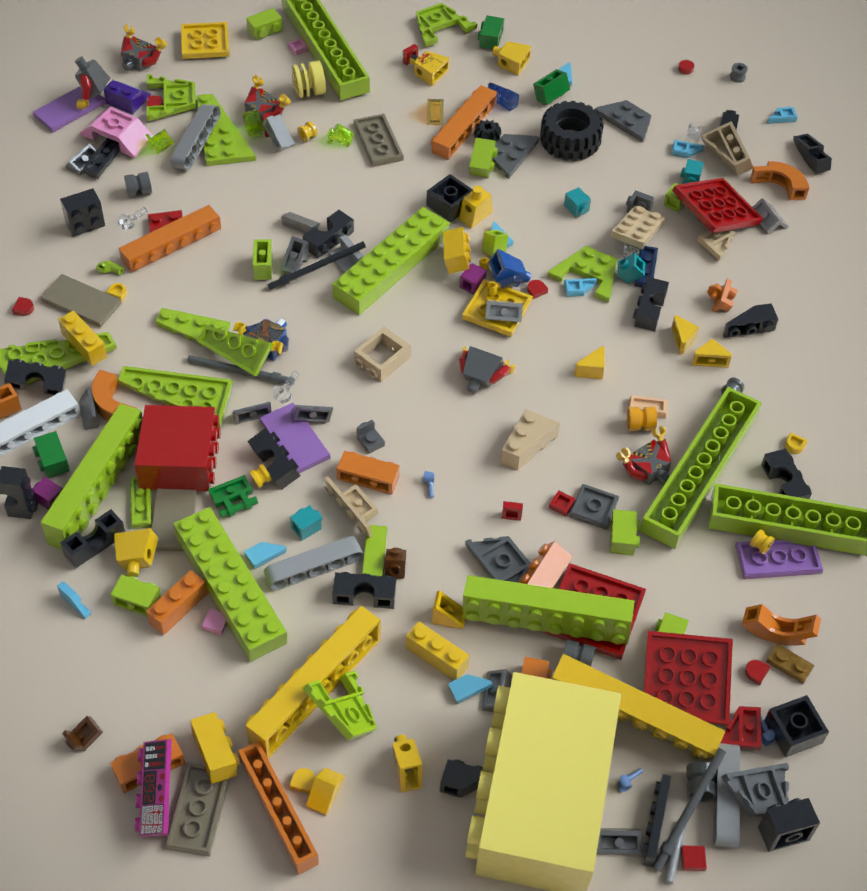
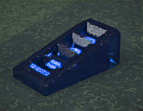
[488,82,519,111]

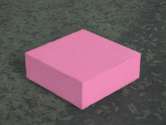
[288,38,309,55]
[202,609,227,635]

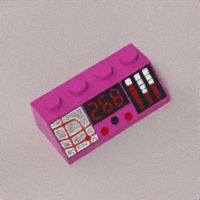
[134,739,172,837]

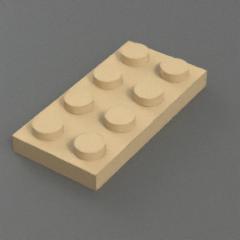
[610,206,666,249]

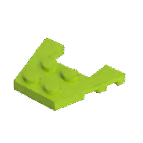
[416,3,477,47]
[147,74,196,121]
[547,246,617,303]
[303,670,377,741]

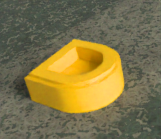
[106,283,127,302]
[785,432,808,454]
[290,768,315,794]

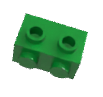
[477,15,504,49]
[533,69,570,104]
[32,431,70,478]

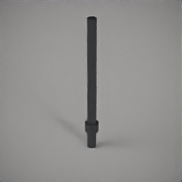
[267,241,366,290]

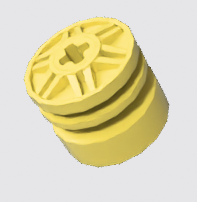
[291,60,326,98]

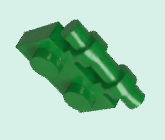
[208,475,258,518]

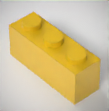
[443,227,472,274]
[58,310,107,366]
[406,621,470,680]
[190,712,240,784]

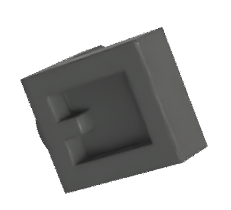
[626,190,654,212]
[357,420,385,454]

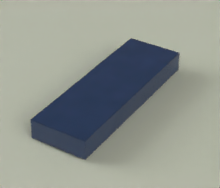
[634,246,658,288]

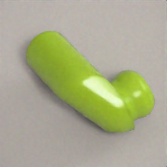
[96,261,124,275]

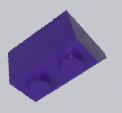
[104,80,151,114]

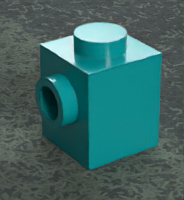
[680,159,704,184]
[564,187,591,218]
[617,253,646,284]
[290,505,322,541]

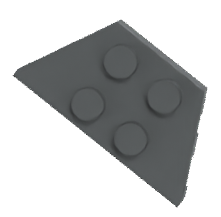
[595,100,652,143]
[493,134,540,179]
[465,536,530,583]
[721,763,789,817]

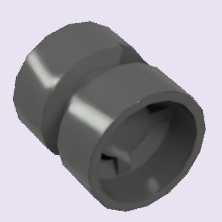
[124,171,152,197]
[563,639,596,667]
[686,761,716,802]

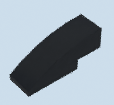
[793,133,832,173]

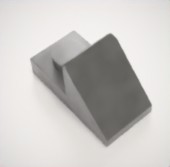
[280,236,309,273]

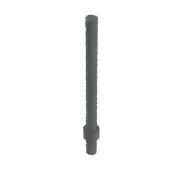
[187,355,295,385]
[652,748,726,871]

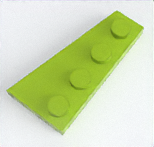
[155,308,231,347]
[197,325,274,376]

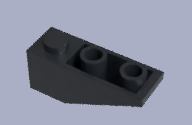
[723,303,778,338]

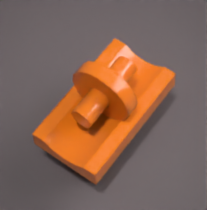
[707,278,738,312]

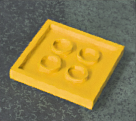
[181,22,230,59]
[462,279,533,337]

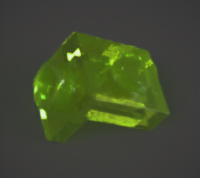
[241,109,265,137]
[327,123,354,147]
[145,129,174,154]

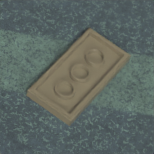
[353,114,404,167]
[41,274,122,327]
[152,489,197,551]
[165,762,230,856]

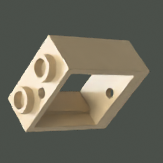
[354,327,411,382]

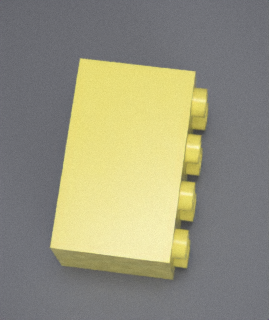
[465,672,621,891]

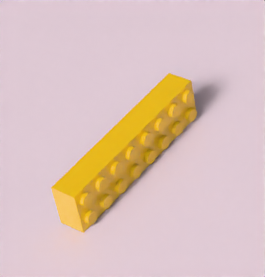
[245,606,381,759]
[552,654,725,761]

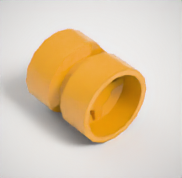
[627,407,657,431]

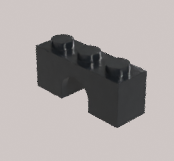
[302,209,354,258]
[633,277,669,332]
[4,359,66,395]
[247,428,301,489]
[761,448,812,499]
[0,466,38,519]
[60,509,125,568]
[332,572,397,609]

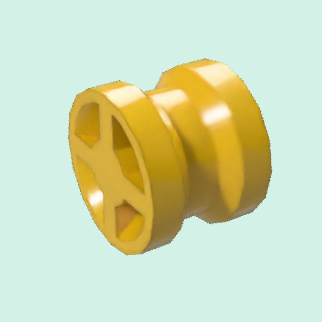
[297,121,317,142]
[249,464,272,488]
[750,529,775,555]

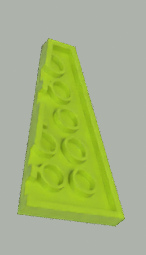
[196,94,256,166]
[0,332,117,385]
[118,366,233,428]

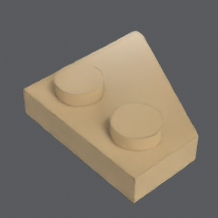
[697,230,735,261]

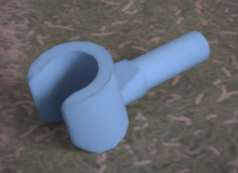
[423,471,434,498]
[761,716,775,746]
[617,768,643,792]

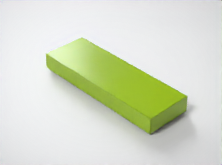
[130,476,152,529]
[362,525,387,576]

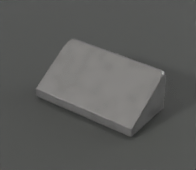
[65,143,97,175]
[281,212,320,233]
[79,387,98,430]
[232,402,272,424]
[291,405,333,422]
[482,669,513,712]
[597,828,642,854]

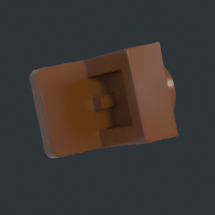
[385,547,406,579]
[62,716,103,751]

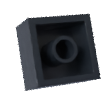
[426,174,473,222]
[60,188,105,237]
[764,695,829,758]
[758,798,820,852]

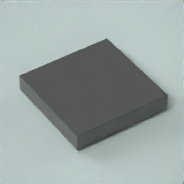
[569,484,619,530]

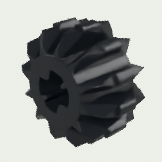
[474,119,501,142]

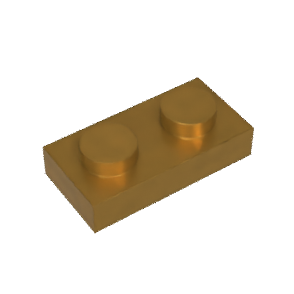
[766,643,815,684]

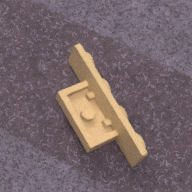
[324,476,379,538]

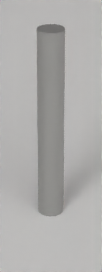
[664,819,686,885]

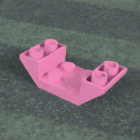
[80,107,154,158]

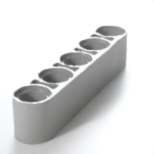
[170,104,221,170]
[264,536,364,590]
[713,743,740,849]

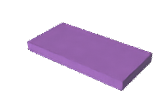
[33,86,106,132]
[260,403,331,473]
[735,540,823,579]

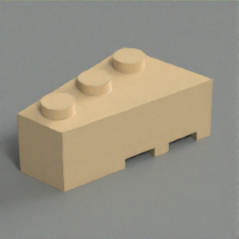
[701,121,753,176]
[500,409,560,470]

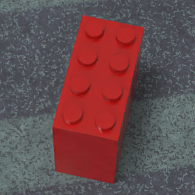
[134,405,221,492]

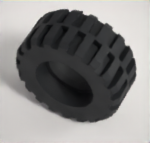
[540,101,604,161]

